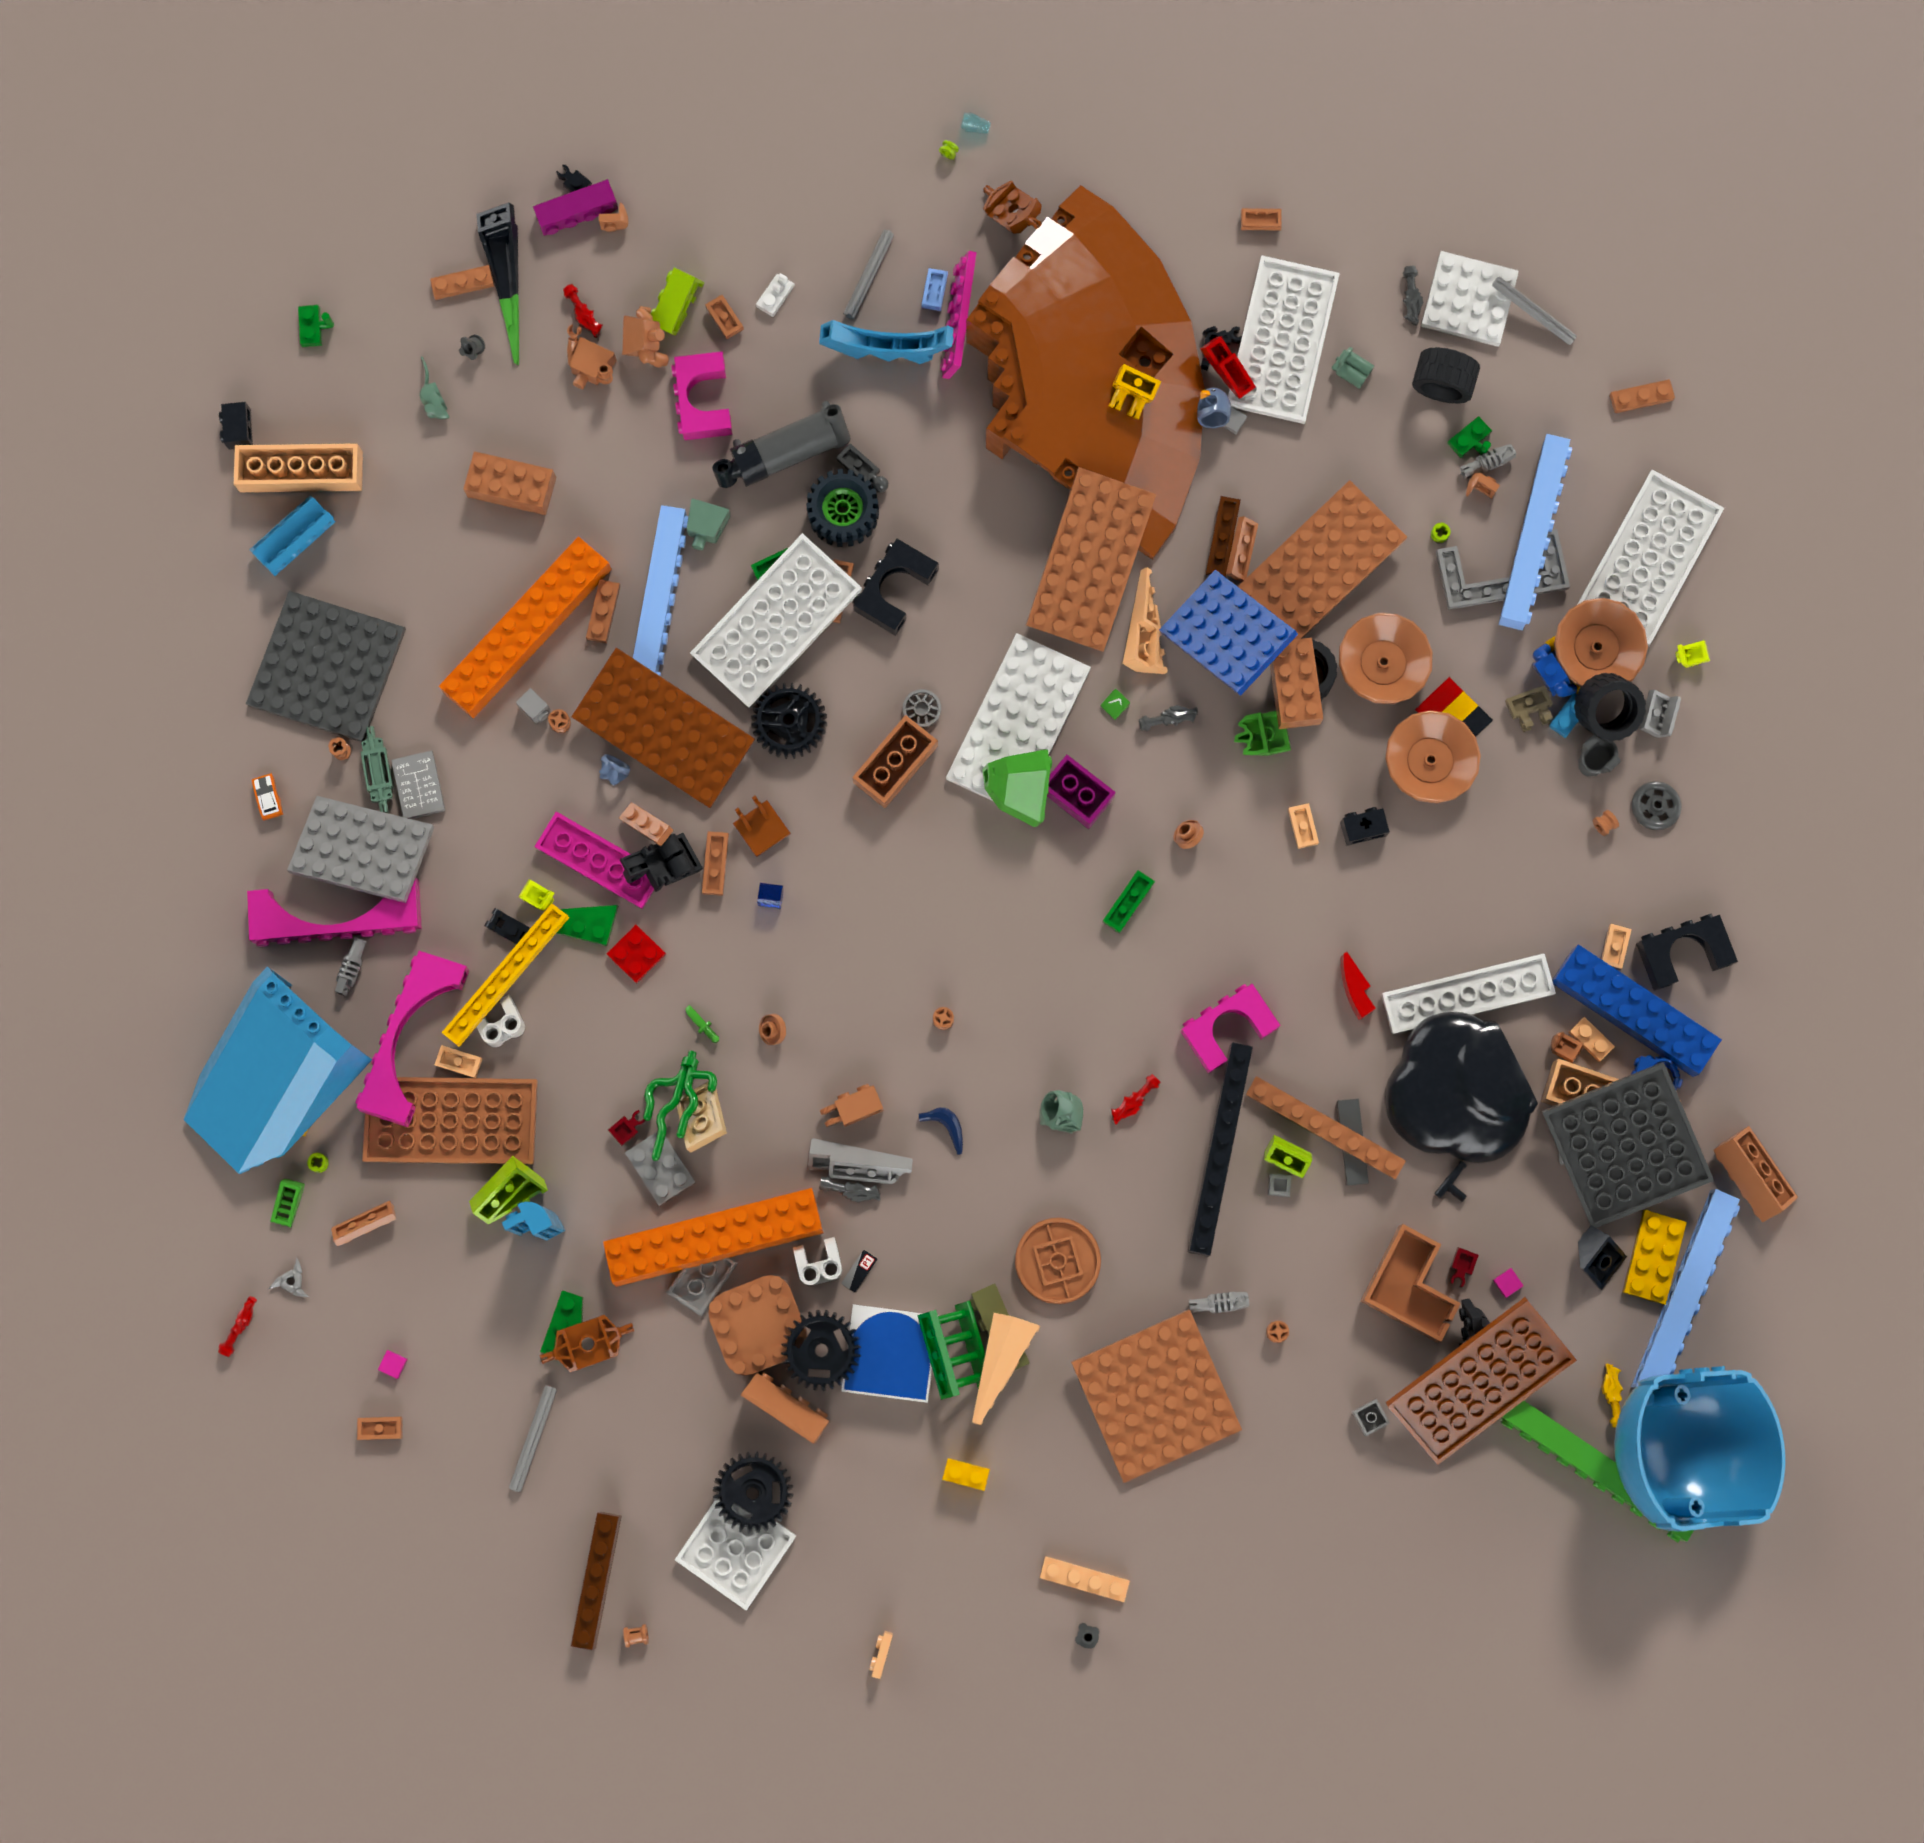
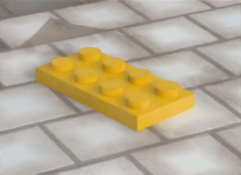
[1622,1210,1687,1305]

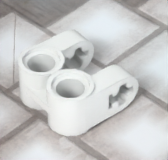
[477,994,525,1047]
[793,1237,842,1286]

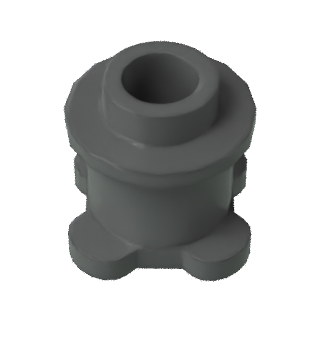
[459,334,485,360]
[1075,1623,1100,1649]

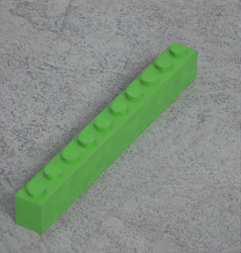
[1500,1401,1694,1542]

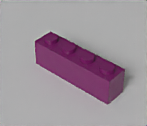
[533,179,619,236]

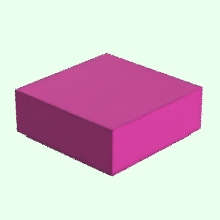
[1493,1268,1524,1298]
[378,1350,408,1379]

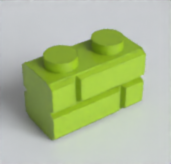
[1264,1135,1312,1178]

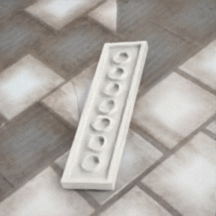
[1381,954,1556,1035]

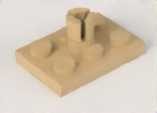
[677,1082,727,1153]

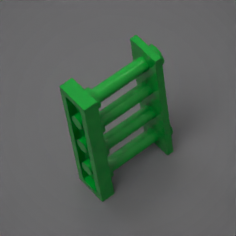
[917,1301,985,1400]

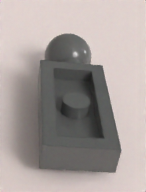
[836,444,889,492]

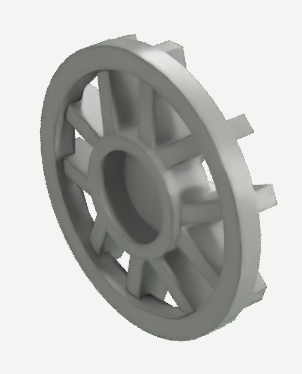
[903,689,941,728]

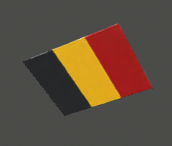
[1415,677,1493,737]

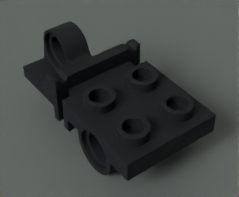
[620,833,703,892]
[1459,1298,1490,1346]

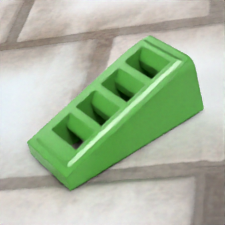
[270,1178,305,1227]

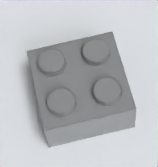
[1351,1399,1390,1436]

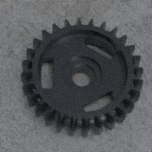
[751,683,827,759]
[781,1310,861,1391]
[712,1451,793,1534]

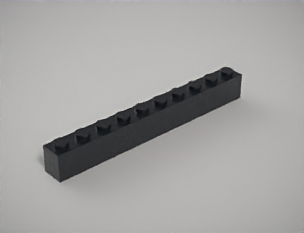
[1187,1042,1253,1257]

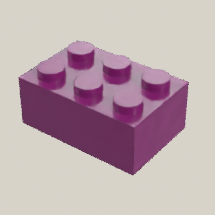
[1047,754,1116,829]

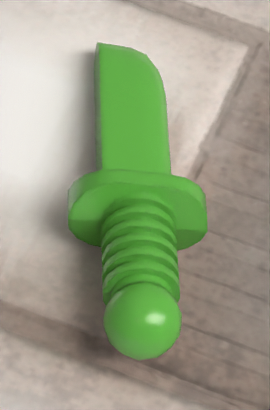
[685,1005,719,1043]

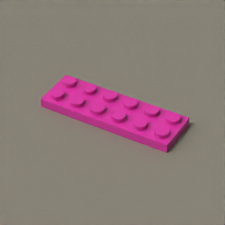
[940,250,977,379]
[534,811,654,909]

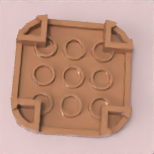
[708,1275,808,1376]

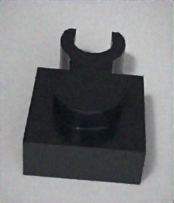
[556,164,592,192]

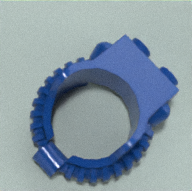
[1631,1055,1683,1090]

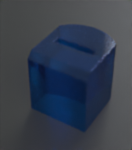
[757,883,784,909]

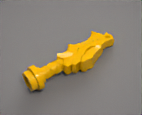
[1601,1364,1624,1428]

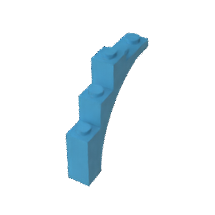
[819,320,954,364]

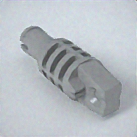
[1460,444,1516,479]
[335,937,367,996]
[1189,1292,1249,1314]

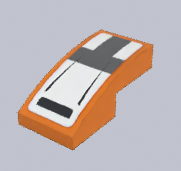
[251,773,283,821]

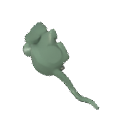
[420,356,449,419]

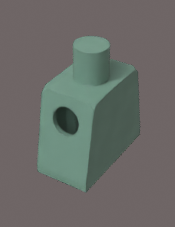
[687,498,731,551]

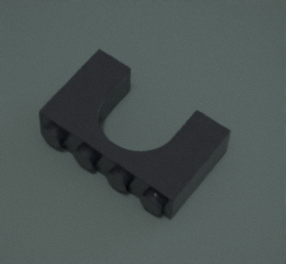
[852,538,939,636]
[1636,913,1738,991]

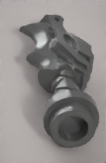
[1403,266,1424,325]
[1138,705,1198,731]
[819,1176,881,1202]

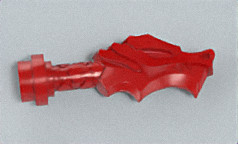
[563,284,603,338]
[1111,1074,1161,1125]
[218,1296,257,1357]

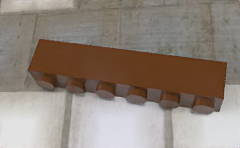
[571,1512,622,1650]

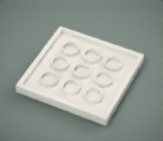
[1421,251,1519,347]
[675,1500,797,1610]

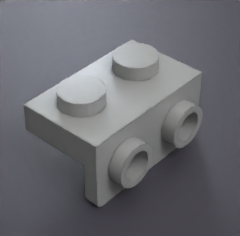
[1639,690,1681,738]

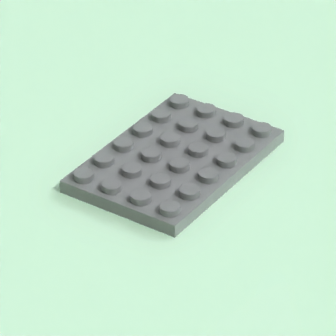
[287,796,434,903]

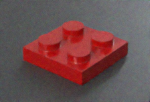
[606,925,666,984]

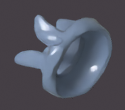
[599,754,630,785]

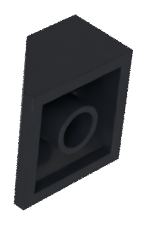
[1578,1226,1627,1290]

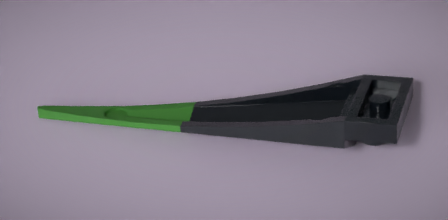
[477,203,519,365]

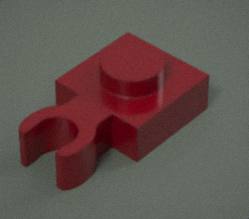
[608,1110,646,1146]
[1450,1247,1479,1288]

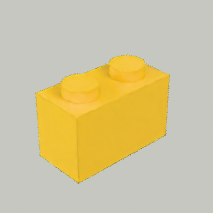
[942,1458,990,1491]

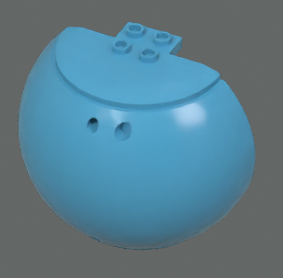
[1614,1366,1785,1531]

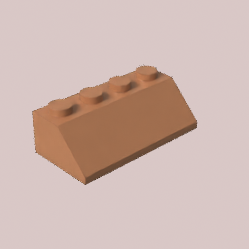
[1713,1126,1798,1222]
[741,1372,830,1444]

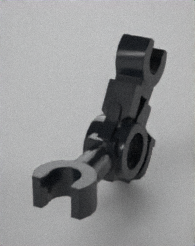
[1200,326,1242,371]

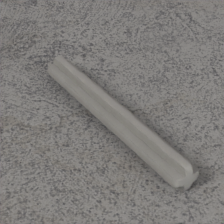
[844,230,894,319]
[1492,277,1577,345]
[509,1386,557,1492]

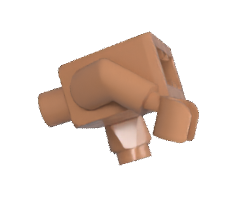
[622,306,669,368]
[567,324,617,390]

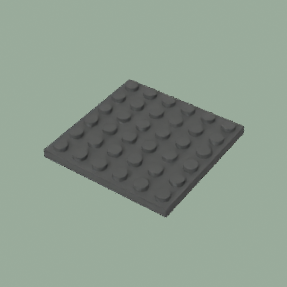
[246,591,406,742]
[1542,1062,1714,1228]

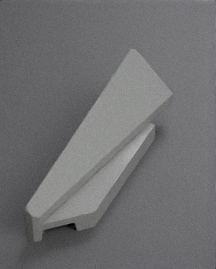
[808,1138,913,1184]

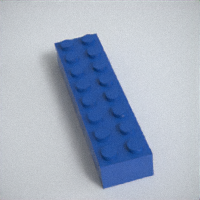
[1552,944,1722,1077]

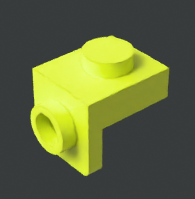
[1675,640,1710,668]
[518,879,554,911]

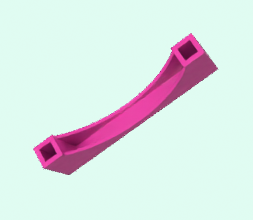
[247,878,422,947]
[356,951,469,1127]

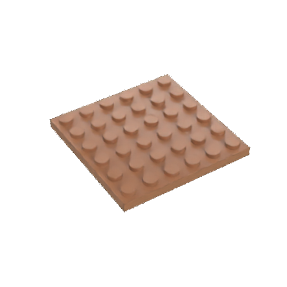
[1071,1310,1242,1483]

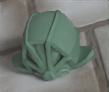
[1039,1090,1083,1134]

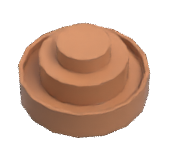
[1173,820,1204,849]
[759,1014,786,1045]

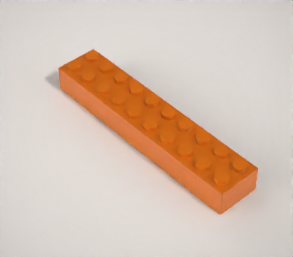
[439,536,612,719]
[603,1188,824,1287]

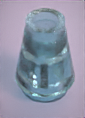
[960,112,991,134]

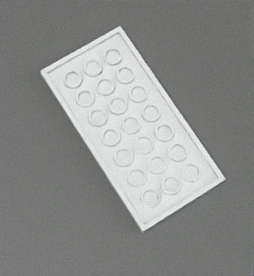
[1228,255,1340,424]
[1577,470,1724,647]
[690,533,862,709]
[946,633,1091,801]

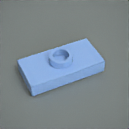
[921,268,948,311]

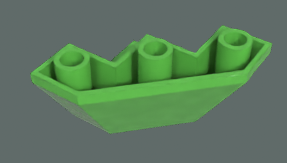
[982,750,1052,827]

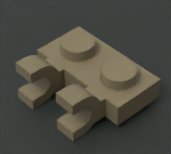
[1505,685,1553,733]

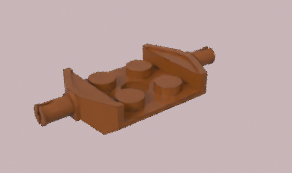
[983,180,1042,234]
[540,1314,634,1373]

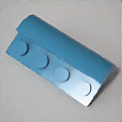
[249,495,335,576]
[501,1202,566,1241]

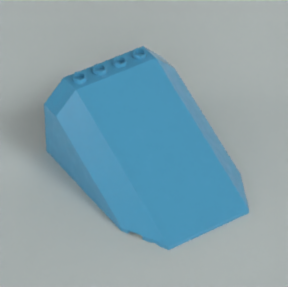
[184,966,372,1174]

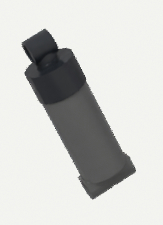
[712,401,851,488]

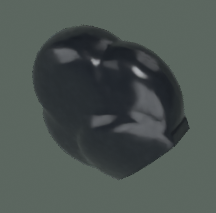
[1385,1012,1538,1163]

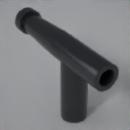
[1434,1161,1467,1202]

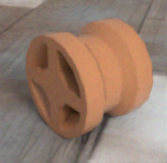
[548,709,571,733]
[1593,810,1619,836]
[933,1007,954,1030]
[1266,1321,1289,1343]

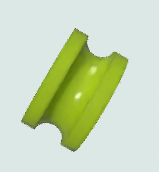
[939,140,959,159]
[1431,523,1451,543]
[307,1153,329,1173]

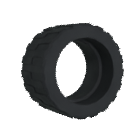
[1412,347,1480,404]
[1312,639,1338,701]
[1574,673,1646,741]

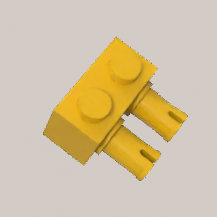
[1108,364,1161,420]

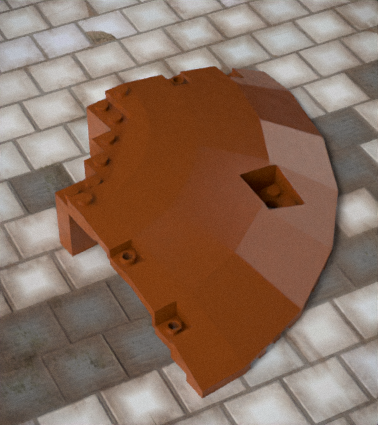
[966,185,1205,560]

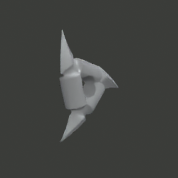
[268,1258,309,1297]

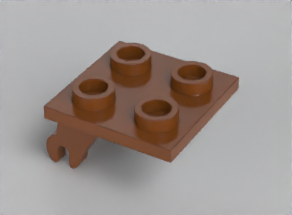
[733,796,791,857]

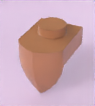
[599,202,628,232]
[1466,473,1500,499]
[1551,1032,1584,1063]

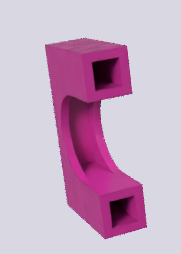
[671,351,733,441]
[1180,984,1281,1074]

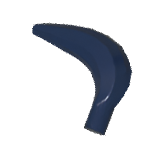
[919,1107,963,1155]

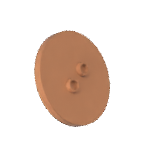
[1015,1218,1101,1304]

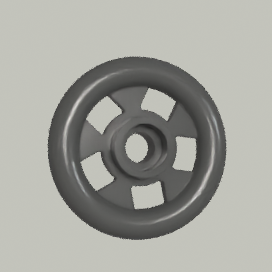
[1632,781,1682,830]

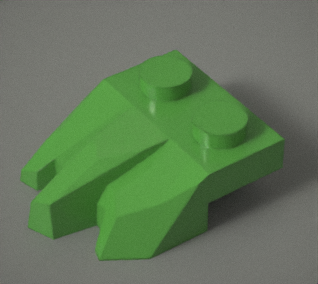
[1234,711,1291,756]

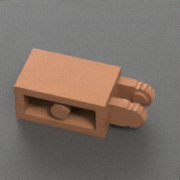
[820,1084,884,1127]

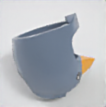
[1197,388,1231,428]

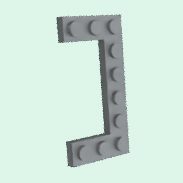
[1436,529,1570,610]

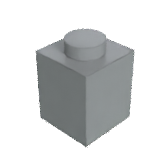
[516,688,551,724]

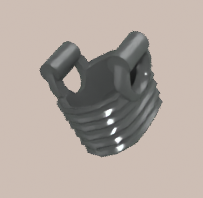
[1578,735,1621,776]

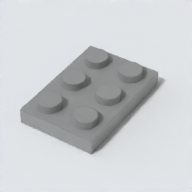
[625,1131,696,1206]

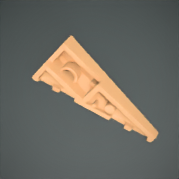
[1123,567,1168,674]
[972,1313,1040,1425]

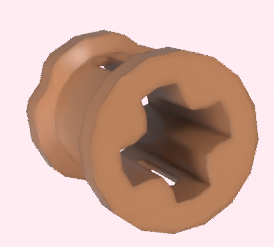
[328,737,351,760]
[623,1624,649,1648]

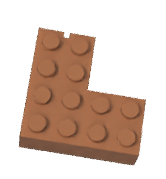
[1361,1224,1461,1343]

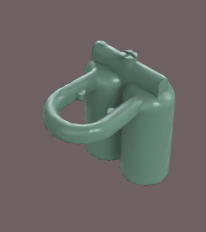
[1332,347,1375,389]

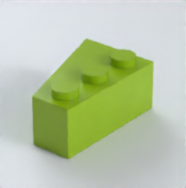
[650,267,705,336]
[469,1156,548,1225]

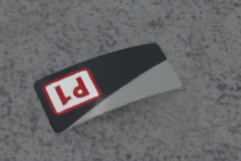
[842,1250,877,1292]

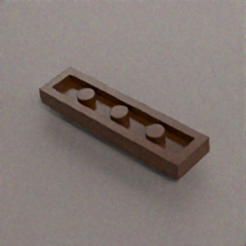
[1205,496,1241,577]

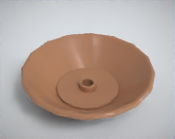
[1554,598,1648,687]
[1339,613,1433,704]
[1385,710,1481,804]

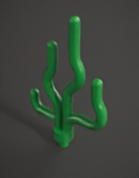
[643,1050,717,1161]

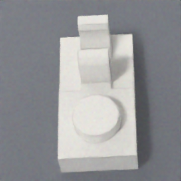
[756,273,795,317]

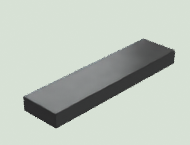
[1337,1099,1369,1186]

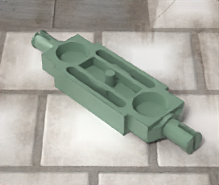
[361,726,394,813]

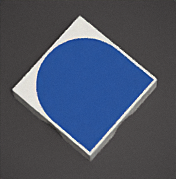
[841,1304,939,1403]

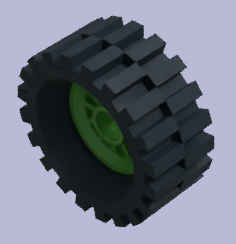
[806,469,879,547]

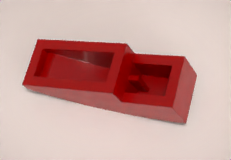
[1200,336,1256,399]
[1341,952,1376,1020]

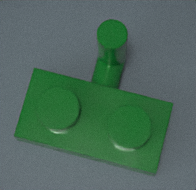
[298,305,334,347]
[1447,416,1492,458]

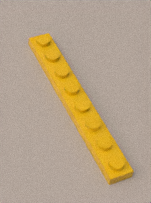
[441,904,569,1047]

